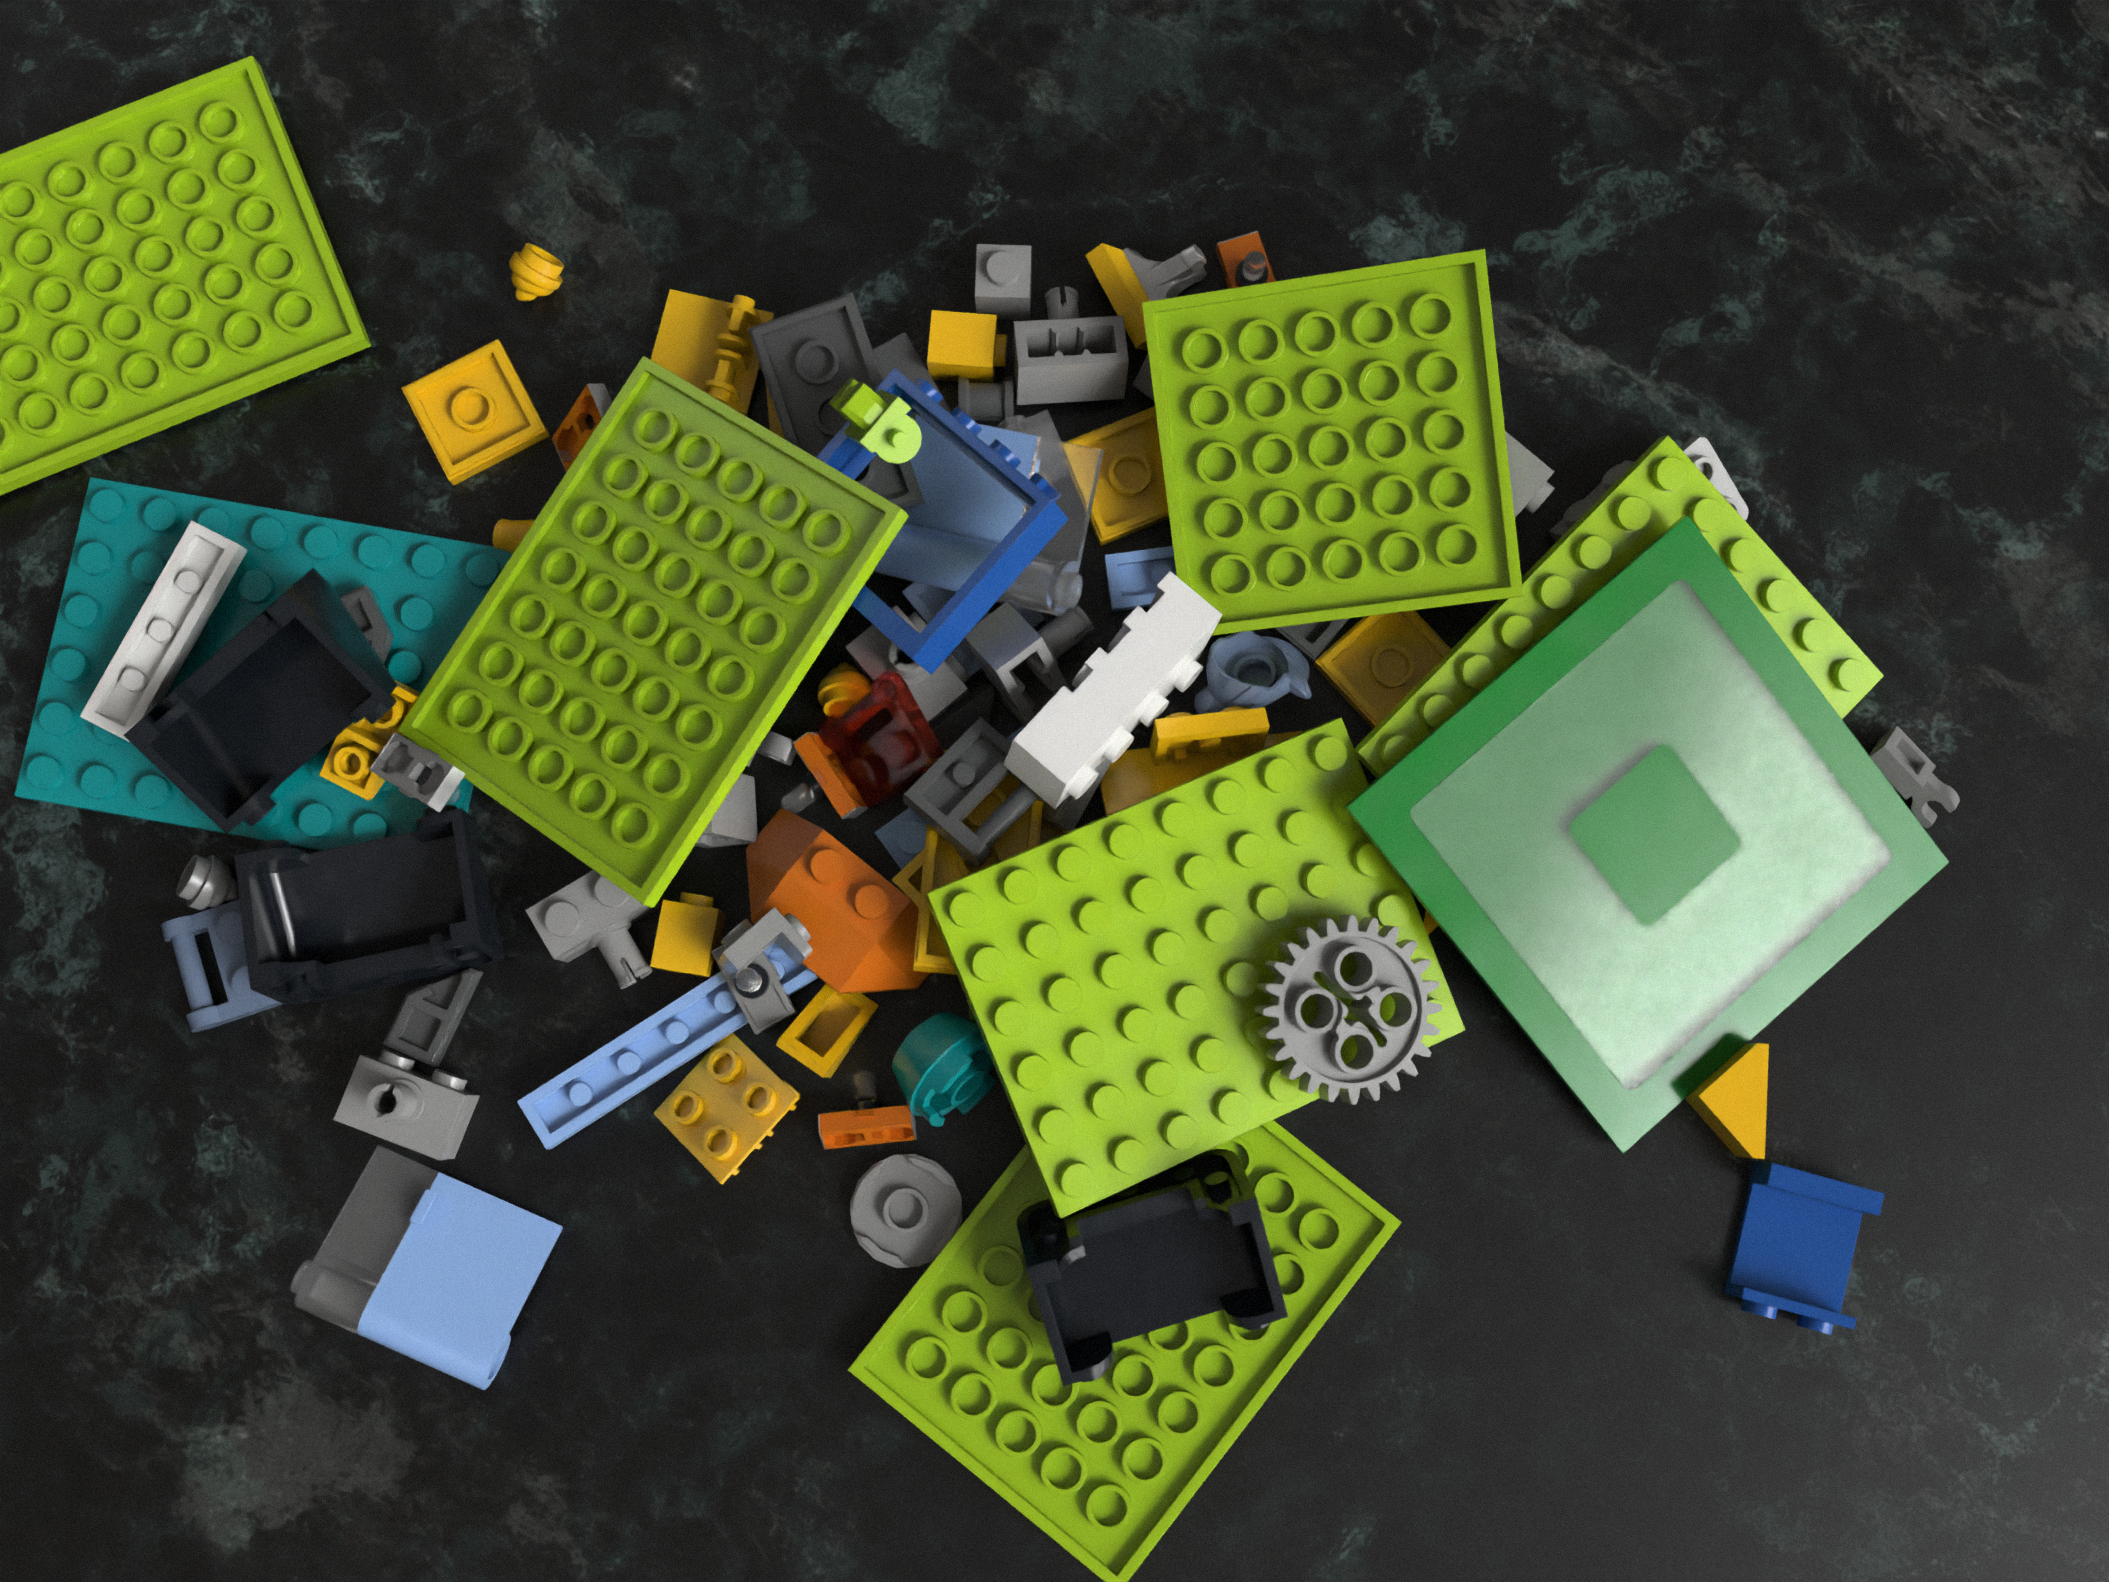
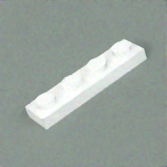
[80,520,248,742]

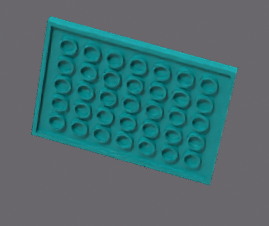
[14,477,513,851]

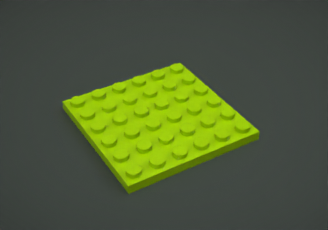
[1142,249,1523,636]

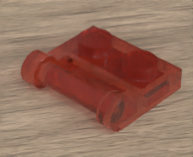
[819,671,944,809]

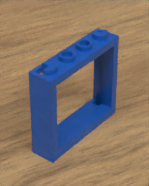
[816,368,1069,675]

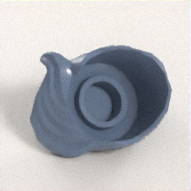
[1194,631,1312,714]

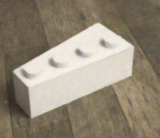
[1003,571,1222,809]

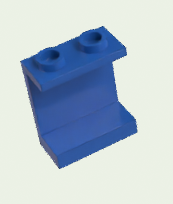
[1724,1161,1884,1335]

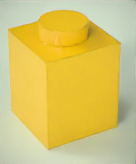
[927,310,1007,383]
[650,892,727,978]

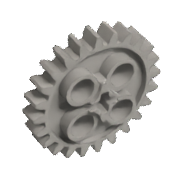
[1255,914,1442,1105]

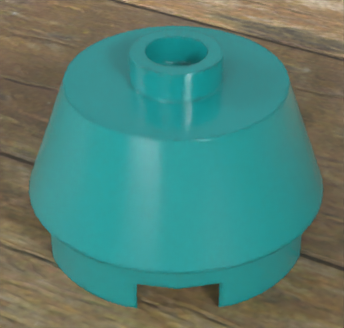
[892,1012,996,1127]

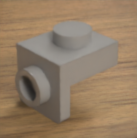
[717,907,813,979]

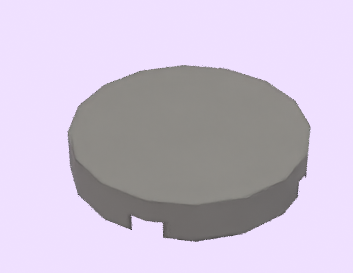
[850,1154,963,1268]

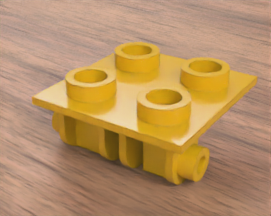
[650,289,774,415]
[653,1033,800,1185]

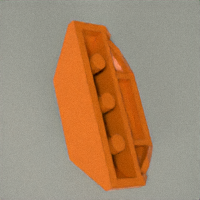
[746,808,932,994]

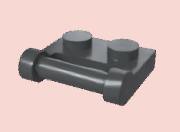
[903,717,1044,868]

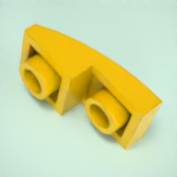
[319,679,421,801]

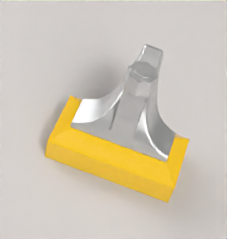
[1085,243,1207,351]

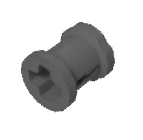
[958,377,1014,426]

